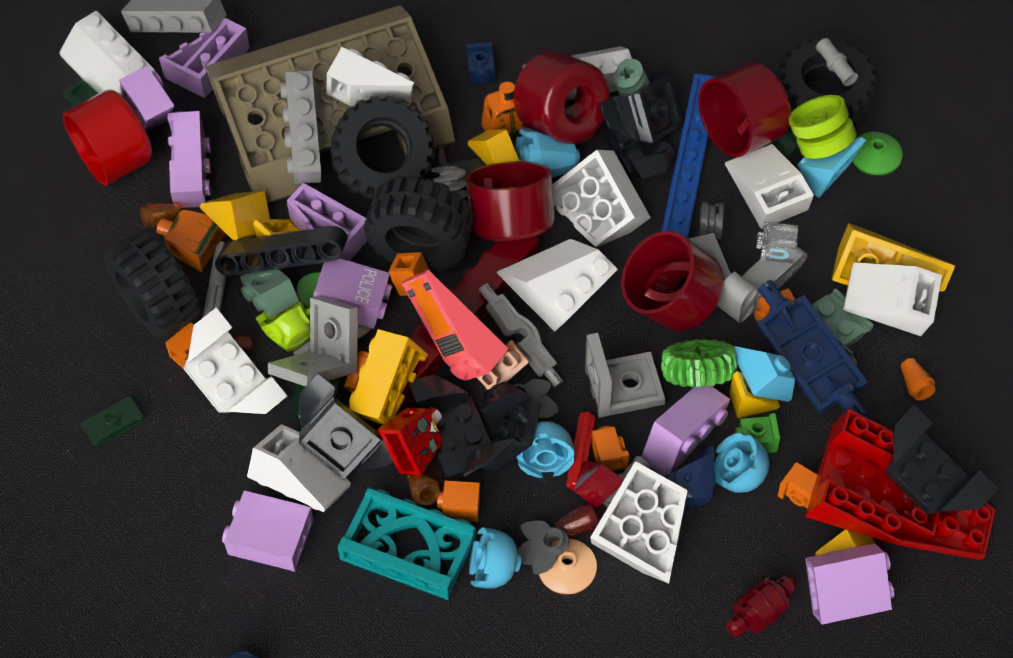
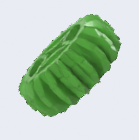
[661,338,738,388]

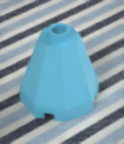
[515,128,580,178]

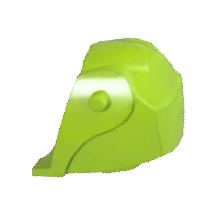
[256,301,310,352]

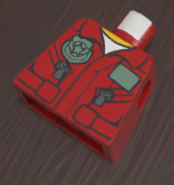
[378,407,442,475]

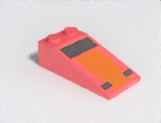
[402,270,509,381]

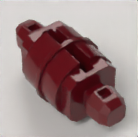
[726,575,796,637]

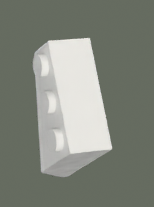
[552,150,651,247]
[497,239,618,332]
[590,461,687,584]

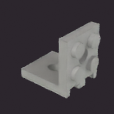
[268,296,358,386]
[585,333,665,418]

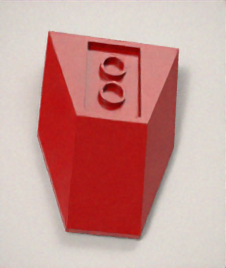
[805,409,996,560]

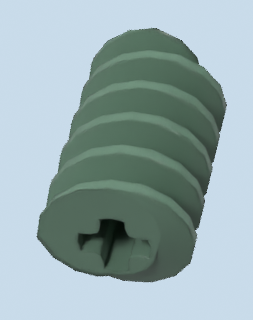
[612,59,650,96]

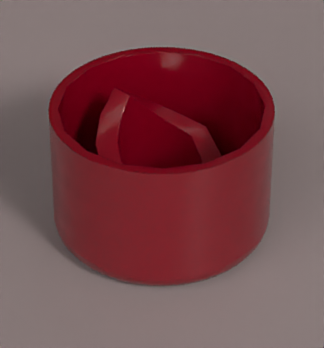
[514,51,610,144]
[698,62,791,157]
[466,161,555,242]
[621,231,724,331]

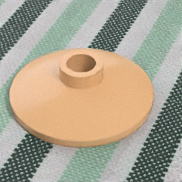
[539,539,597,594]

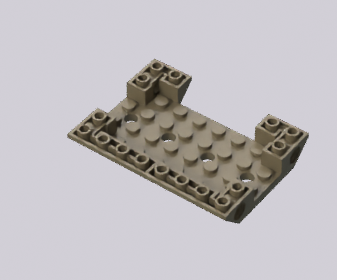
[205,5,455,204]

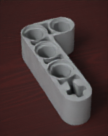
[718,238,808,323]

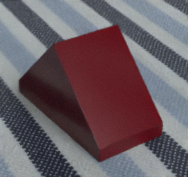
[574,461,624,508]

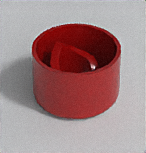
[63,89,152,186]

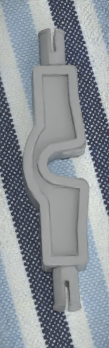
[479,283,564,388]

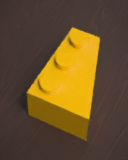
[349,329,428,425]

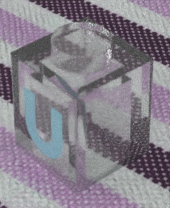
[756,222,798,264]

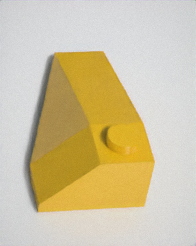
[832,223,955,291]

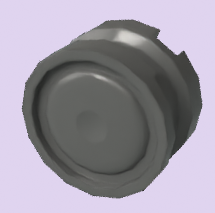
[699,201,724,240]

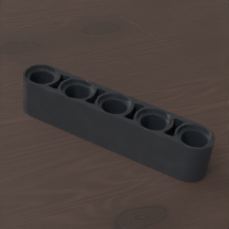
[215,226,348,276]

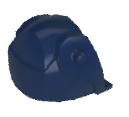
[664,445,715,508]

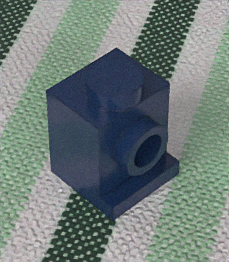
[466,42,495,84]

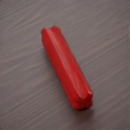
[566,412,596,491]

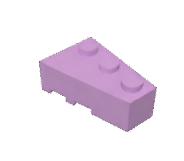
[159,18,250,98]
[119,66,174,132]
[168,111,211,208]
[287,183,367,261]
[642,386,730,477]

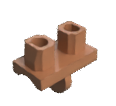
[477,340,530,390]

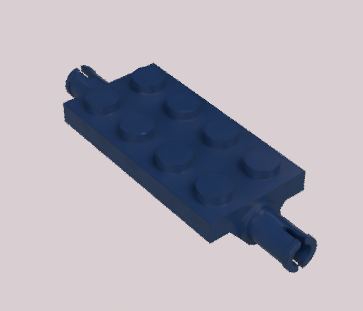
[756,280,868,417]

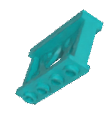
[338,488,476,600]

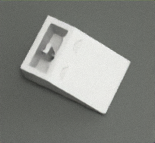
[326,47,414,106]
[725,144,814,229]
[843,262,942,336]
[247,424,351,512]

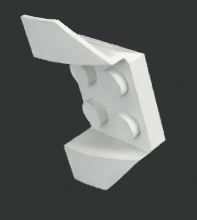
[183,308,287,414]

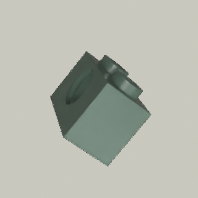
[240,269,299,317]

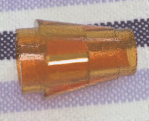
[140,202,181,229]
[407,474,440,505]

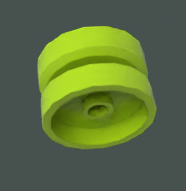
[789,95,857,159]

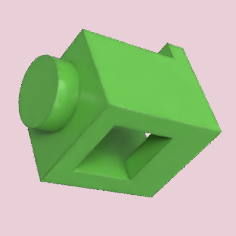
[735,413,780,453]

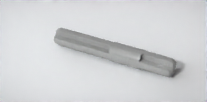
[203,241,227,317]

